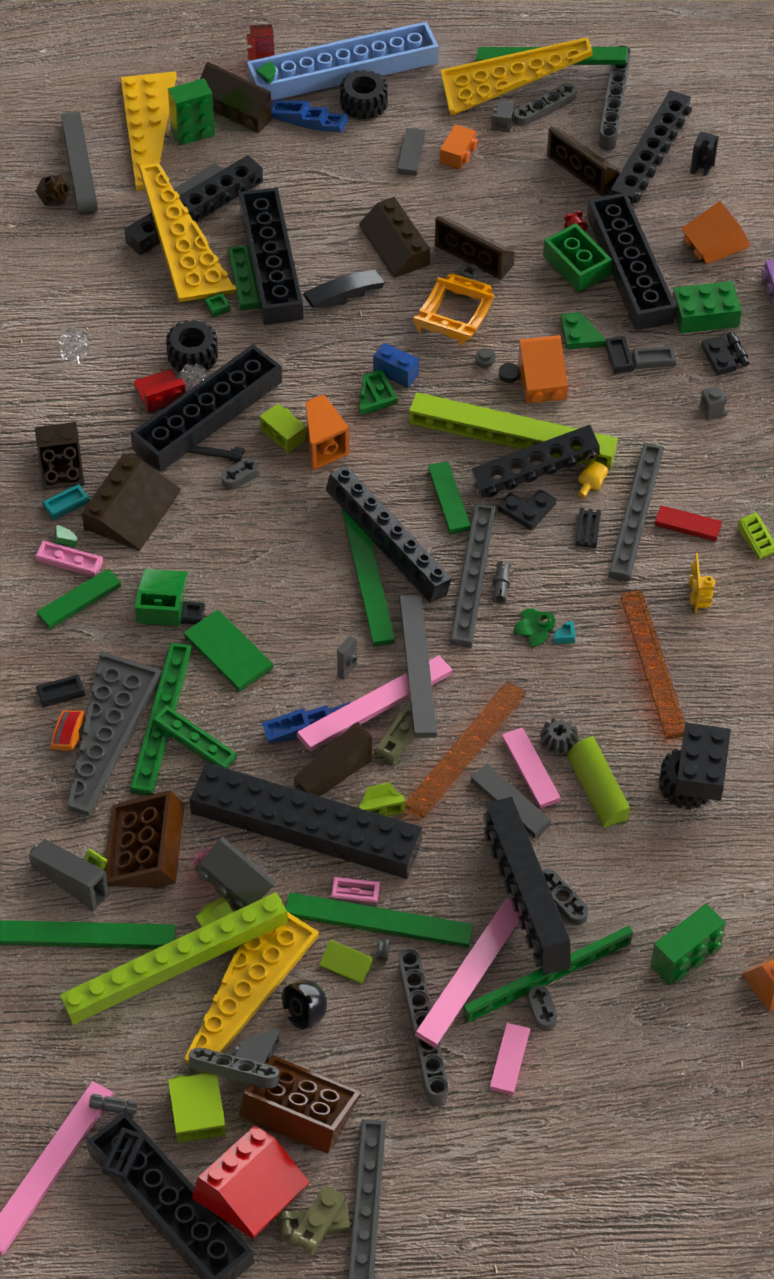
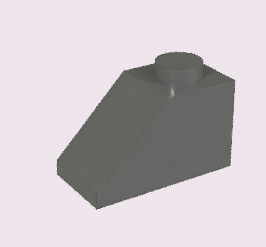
[232,1028,281,1071]

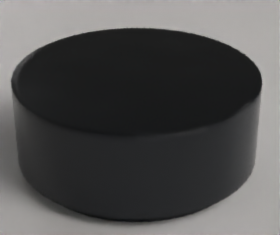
[499,363,520,383]

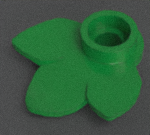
[513,608,556,648]

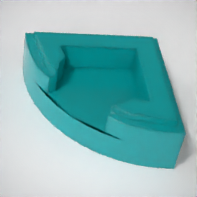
[553,621,576,644]

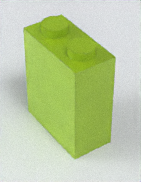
[168,1072,226,1143]

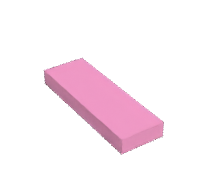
[35,540,104,577]
[490,1023,530,1096]

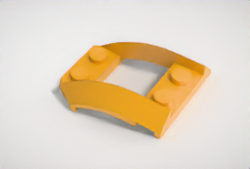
[413,274,494,346]

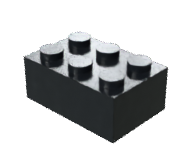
[675,722,731,801]

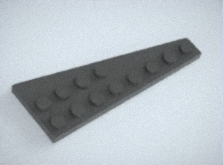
[68,651,162,817]

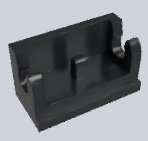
[690,131,719,176]

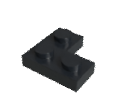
[497,489,557,531]

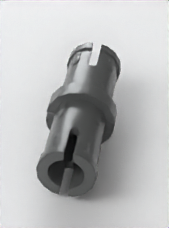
[492,561,511,604]

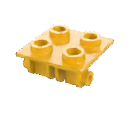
[688,553,715,614]

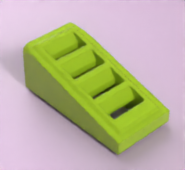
[737,512,774,560]

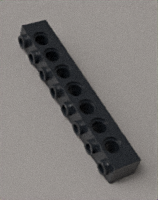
[610,90,692,207]
[124,155,263,256]
[326,466,452,603]

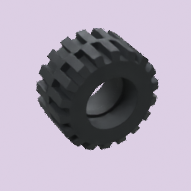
[340,70,388,120]
[166,320,218,374]
[659,748,709,809]

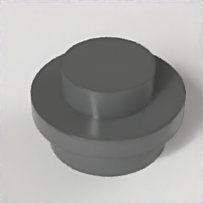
[475,348,496,368]

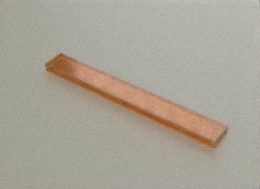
[621,590,685,740]
[405,681,526,819]

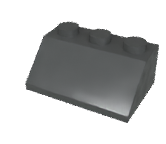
[194,837,276,910]

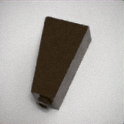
[294,721,372,796]

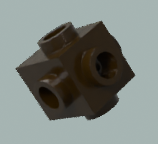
[35,175,70,205]

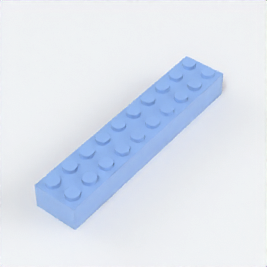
[247,21,439,101]

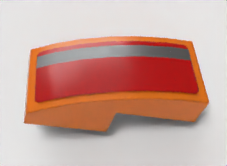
[51,710,86,751]

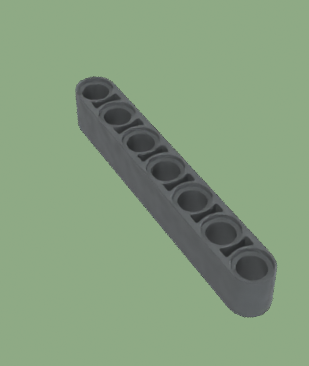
[599,45,631,150]
[61,111,98,213]
[399,948,448,1106]

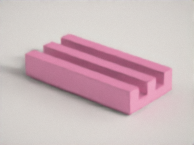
[331,877,380,906]

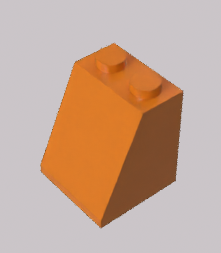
[681,201,751,264]
[518,335,568,404]
[306,394,349,470]
[742,956,774,1012]

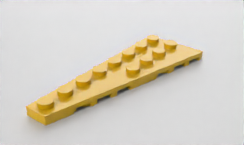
[440,37,593,116]
[121,71,177,191]
[139,163,236,303]
[184,897,319,1073]

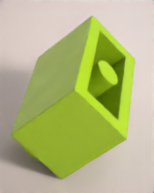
[260,403,307,453]

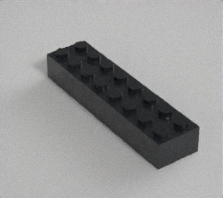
[239,187,304,325]
[587,193,676,331]
[131,344,282,472]
[483,797,571,975]
[86,1111,254,1279]

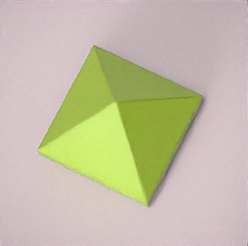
[84,848,108,870]

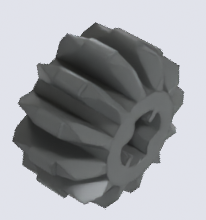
[540,717,578,756]

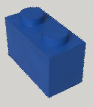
[373,343,419,388]

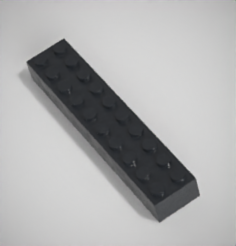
[190,763,422,879]

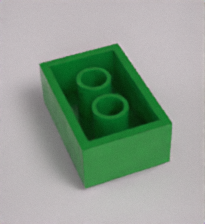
[168,78,215,146]
[543,223,612,293]
[672,281,742,334]
[650,903,726,986]

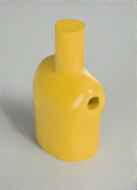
[578,461,608,498]

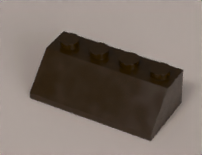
[200,62,272,133]
[547,126,620,197]
[359,197,430,278]
[435,216,515,280]

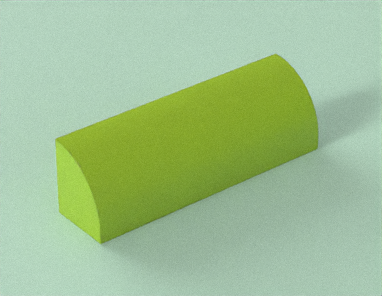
[567,736,630,828]

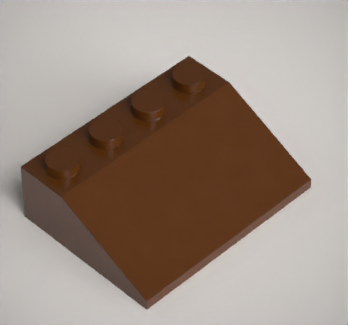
[104,790,185,888]
[239,1055,361,1154]

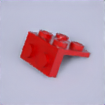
[134,369,186,412]

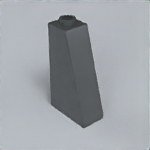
[29,839,109,911]

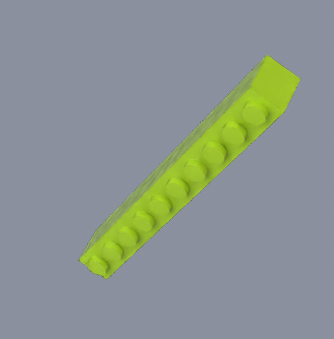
[409,392,618,470]
[60,892,288,1025]

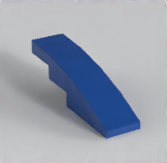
[271,100,348,133]
[262,702,350,743]

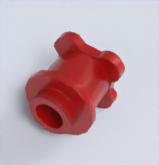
[564,211,588,232]

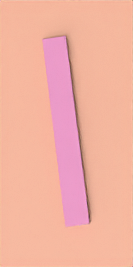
[297,656,453,752]
[415,898,520,1048]
[0,1081,114,1255]

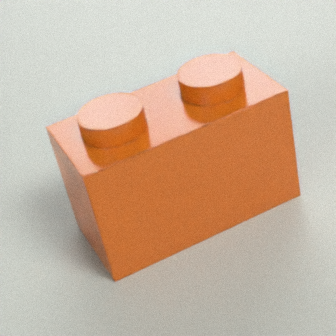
[439,124,478,170]

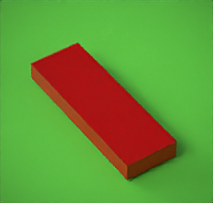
[654,505,722,541]

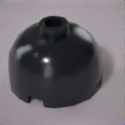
[282,980,327,1030]

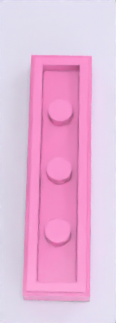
[502,727,561,809]

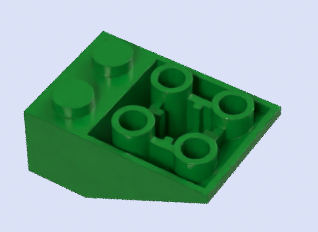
[135,569,188,626]

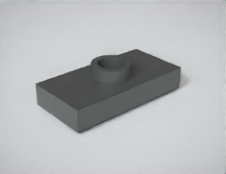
[337,636,358,679]

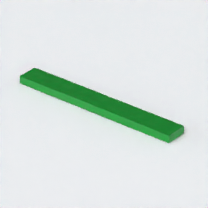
[476,47,628,65]
[341,508,395,647]
[130,642,192,796]
[285,892,473,948]
[0,920,176,949]
[463,925,633,1023]

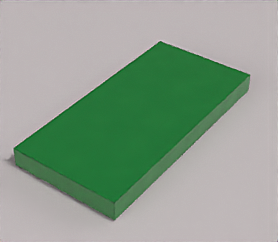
[184,610,274,692]

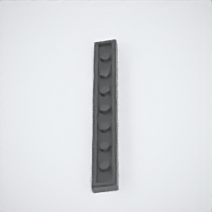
[608,443,664,581]
[450,503,496,648]
[399,595,437,738]
[348,1119,386,1279]

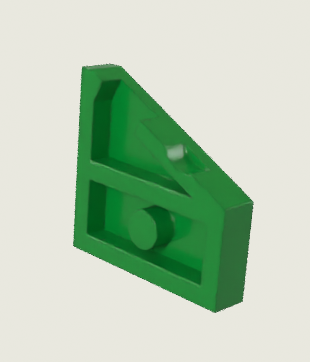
[560,312,606,349]
[359,369,398,415]

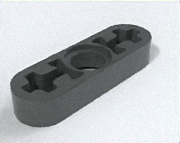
[542,869,588,925]

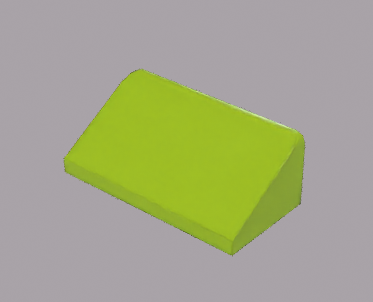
[319,940,372,985]

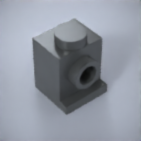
[491,101,514,132]
[700,386,727,420]

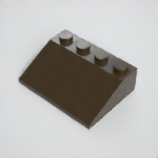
[82,453,181,551]

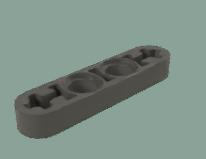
[514,83,576,126]
[189,1048,279,1088]

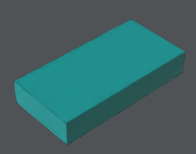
[42,484,90,520]

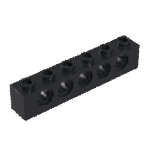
[472,425,600,498]

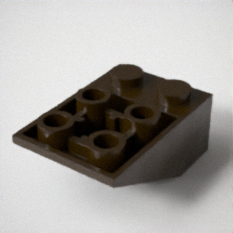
[34,422,85,489]

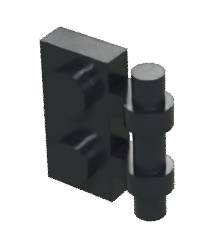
[701,332,750,376]

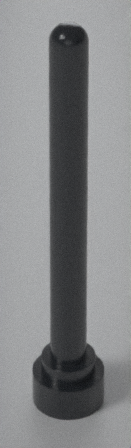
[187,446,245,463]

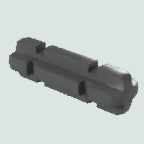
[89,1094,137,1116]

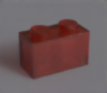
[247,24,275,60]

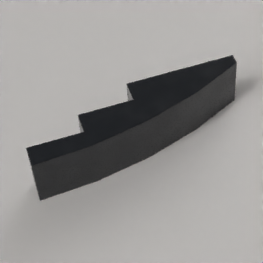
[303,269,385,308]

